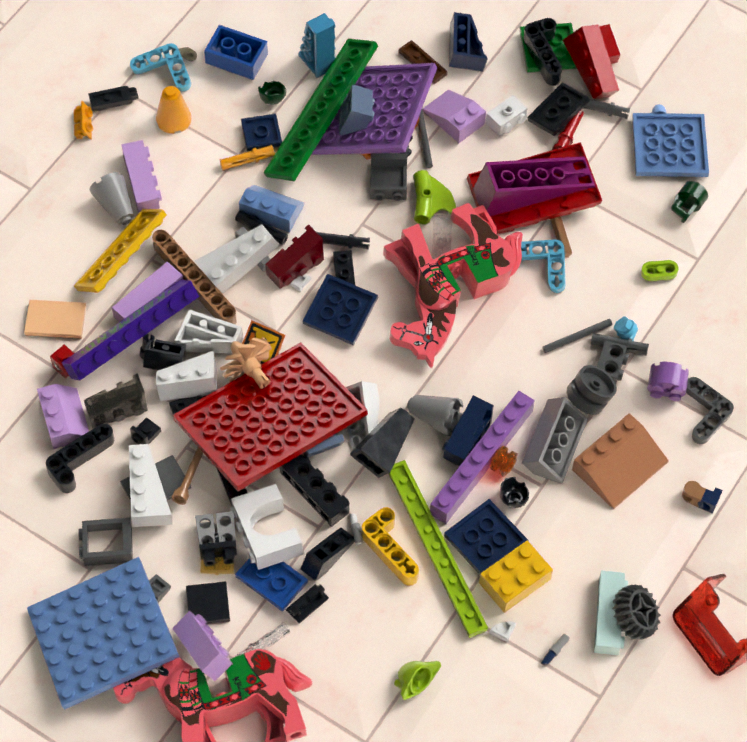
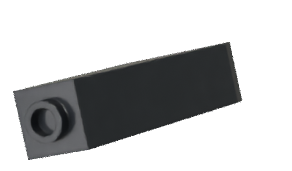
[350,407,415,478]

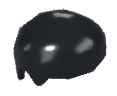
[499,477,530,508]

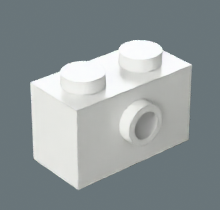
[485,95,528,137]

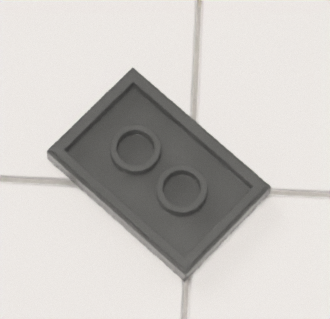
[120,455,191,501]

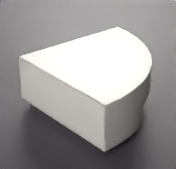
[289,274,312,292]
[489,621,517,642]

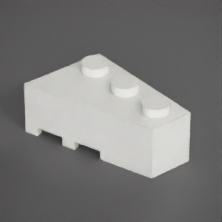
[156,351,218,401]

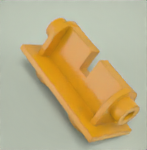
[74,101,93,140]

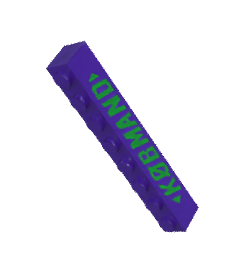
[62,280,200,381]

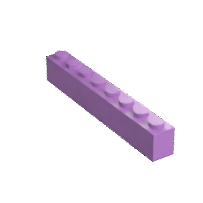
[430,390,535,524]

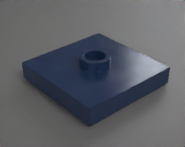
[241,114,282,151]

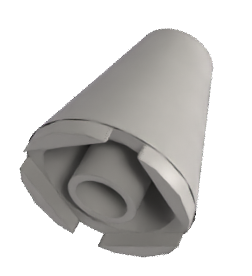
[89,172,134,225]
[407,395,463,436]

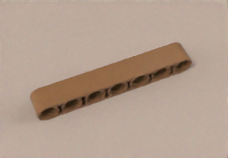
[152,229,237,325]

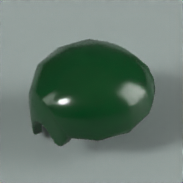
[258,81,286,105]

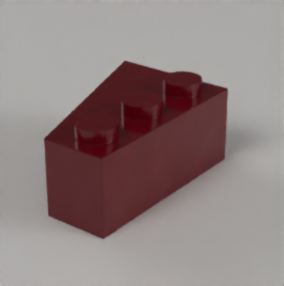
[265,224,324,289]

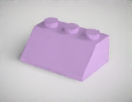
[37,384,89,449]

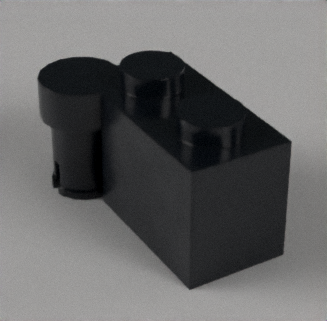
[139,334,186,370]

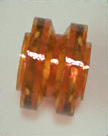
[490,445,518,477]

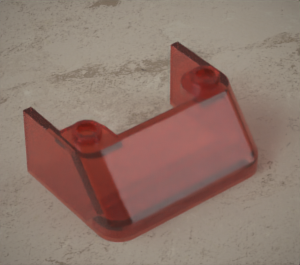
[673,574,747,676]

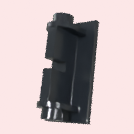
[285,584,329,624]

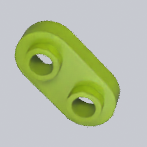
[641,260,679,281]

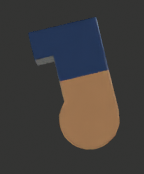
[682,481,723,514]

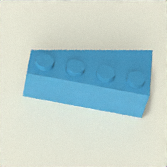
[298,13,336,78]

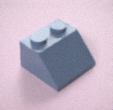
[339,85,375,135]

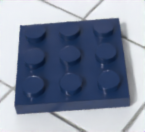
[302,274,378,345]
[444,499,529,575]

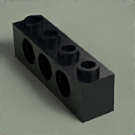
[280,454,350,527]

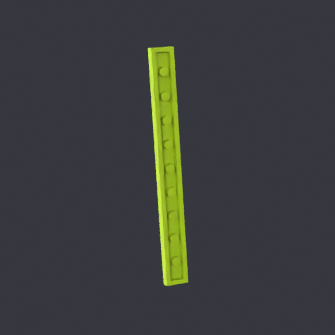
[389,460,488,638]

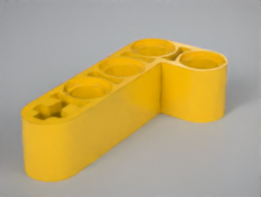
[362,507,419,586]

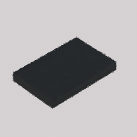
[527,82,590,136]

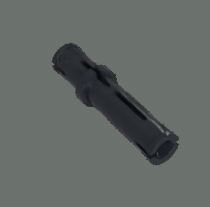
[235,210,288,245]
[316,231,370,250]

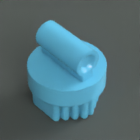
[613,316,638,341]

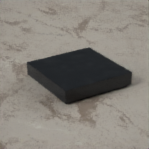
[186,581,230,624]

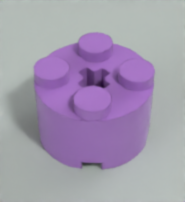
[647,361,689,401]

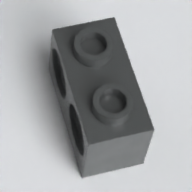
[597,340,629,384]

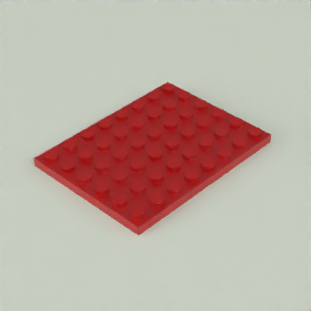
[173,342,368,491]

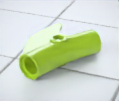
[413,170,456,224]

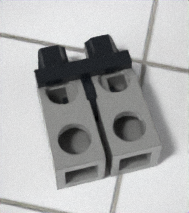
[195,511,237,567]

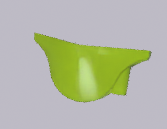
[394,661,442,700]

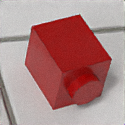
[50,344,74,379]

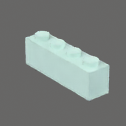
[594,570,628,656]

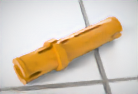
[220,145,275,171]

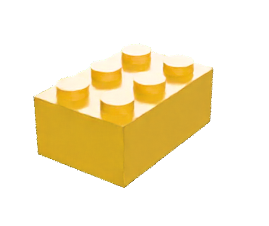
[479,540,553,613]

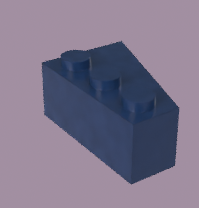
[449,12,488,72]
[442,395,494,466]

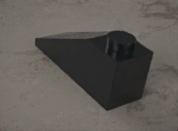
[300,527,355,581]

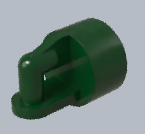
[671,181,709,223]

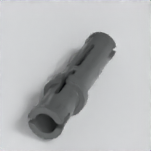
[583,98,630,119]
[591,333,649,356]

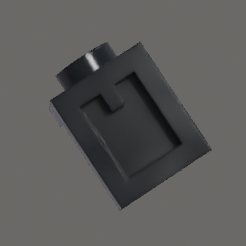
[130,417,161,444]

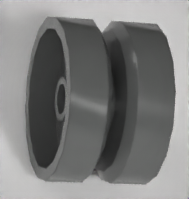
[566,365,617,415]

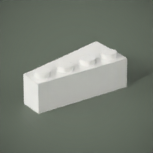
[129,444,173,527]

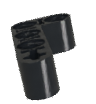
[523,18,562,86]
[46,424,115,493]

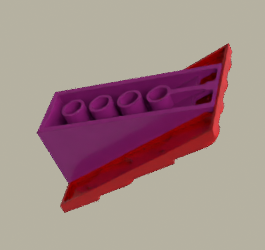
[467,142,603,234]

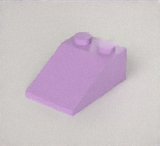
[423,90,486,143]

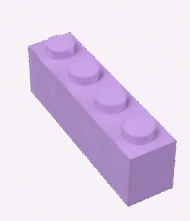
[121,140,162,213]
[112,262,183,322]
[172,611,233,681]

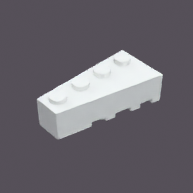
[194,225,279,293]

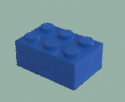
[204,25,268,80]

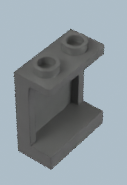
[370,153,407,201]

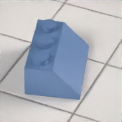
[239,185,305,233]

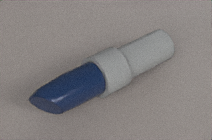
[541,634,570,664]

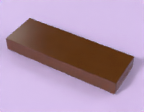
[399,40,447,84]

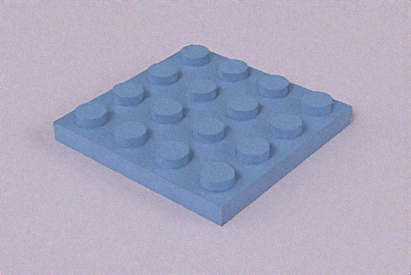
[632,113,709,177]

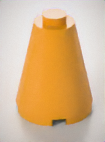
[156,86,191,134]

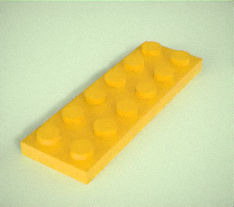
[74,209,167,293]

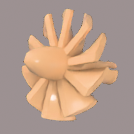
[220,337,272,389]

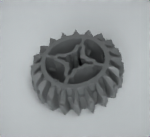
[612,584,661,640]

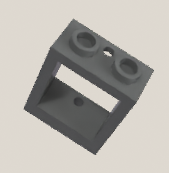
[78,517,133,566]

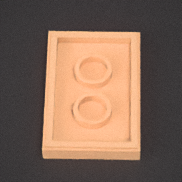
[24,300,86,339]

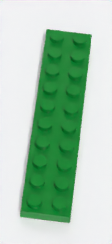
[263,38,378,182]

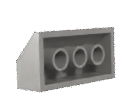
[522,397,588,483]

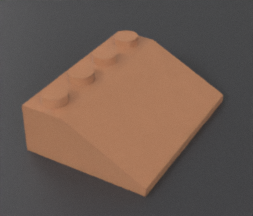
[572,413,669,509]

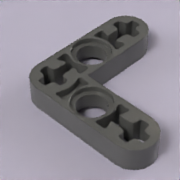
[686,377,734,444]

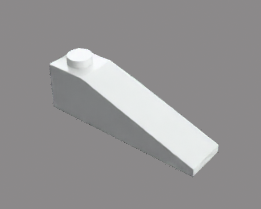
[344,381,380,449]

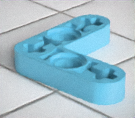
[130,43,192,91]
[521,239,566,293]

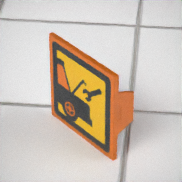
[242,320,286,364]

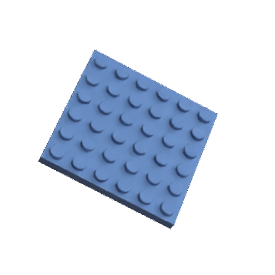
[27,557,180,710]

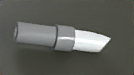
[350,513,363,546]

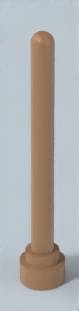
[171,447,203,505]

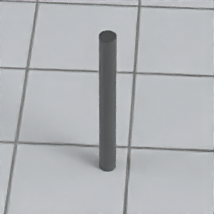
[418,109,433,168]
[542,319,612,353]

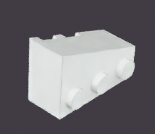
[174,310,243,354]

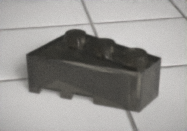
[84,373,148,428]

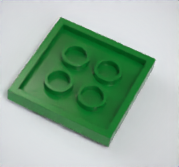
[520,23,577,73]

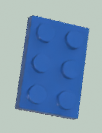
[235,558,308,612]

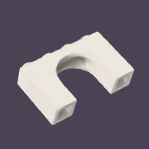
[230,484,304,570]

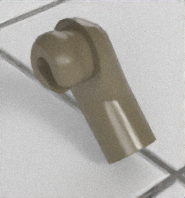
[171,47,197,61]

